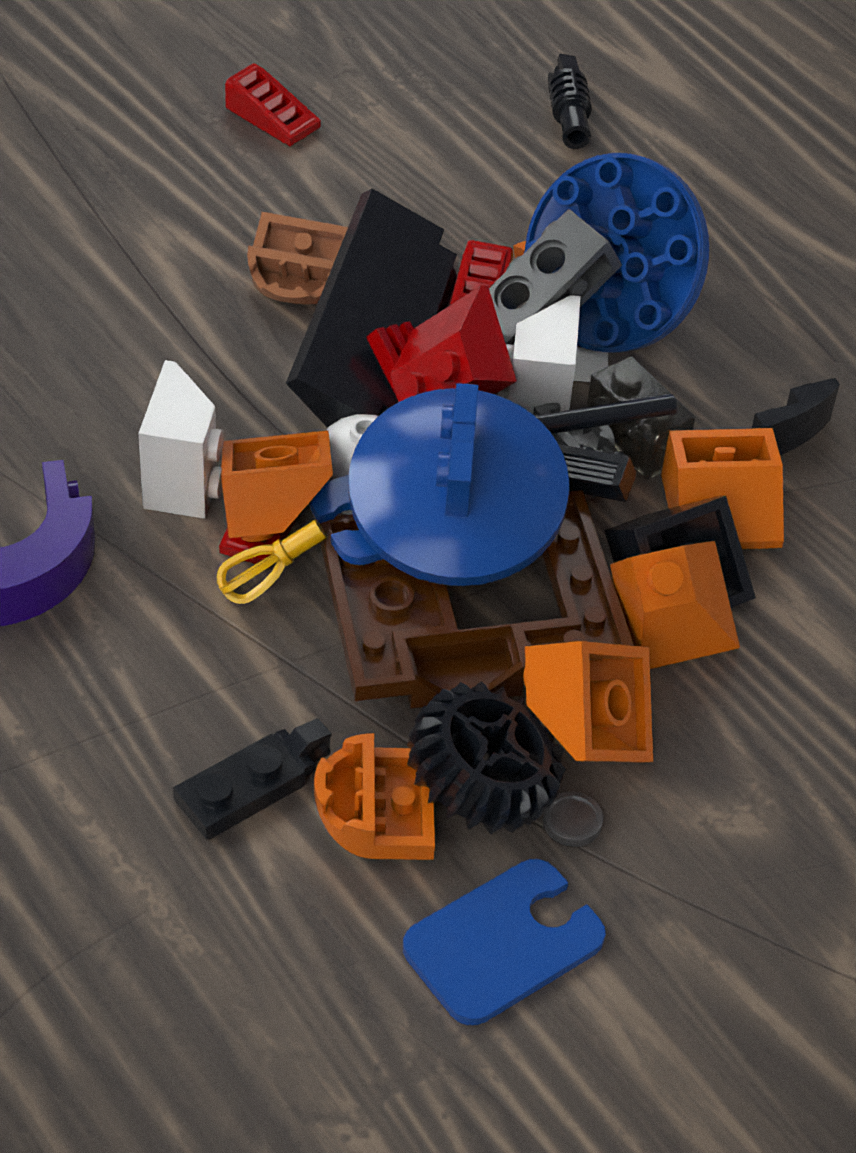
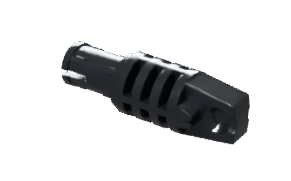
[548,54,592,149]

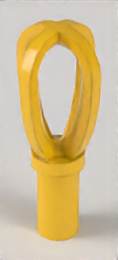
[217,519,327,604]

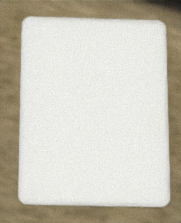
[573,347,608,383]

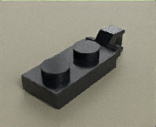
[173,718,332,840]

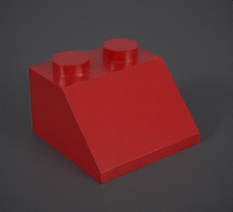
[390,285,517,402]

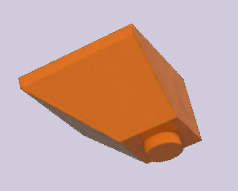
[221,430,333,542]
[610,541,740,669]
[523,641,653,763]

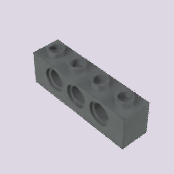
[489,209,622,345]

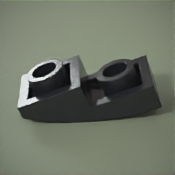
[751,378,840,455]

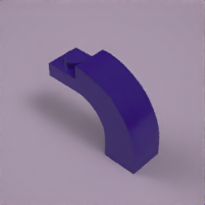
[0,460,95,627]

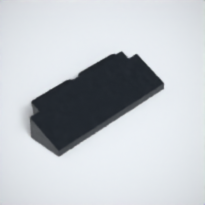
[285,188,457,428]

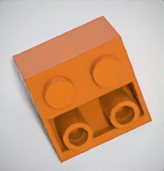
[661,428,784,549]

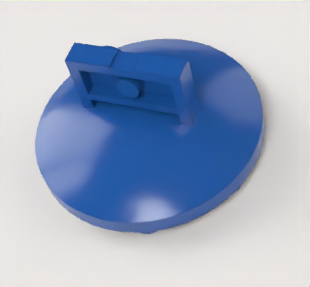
[524,153,709,353]
[348,383,569,586]

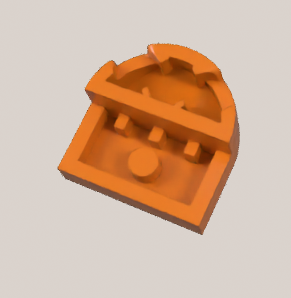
[314,733,435,860]

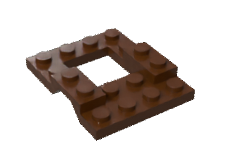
[320,490,634,709]

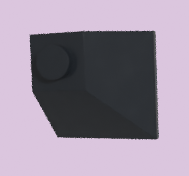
[604,495,756,608]

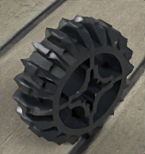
[407,681,566,835]

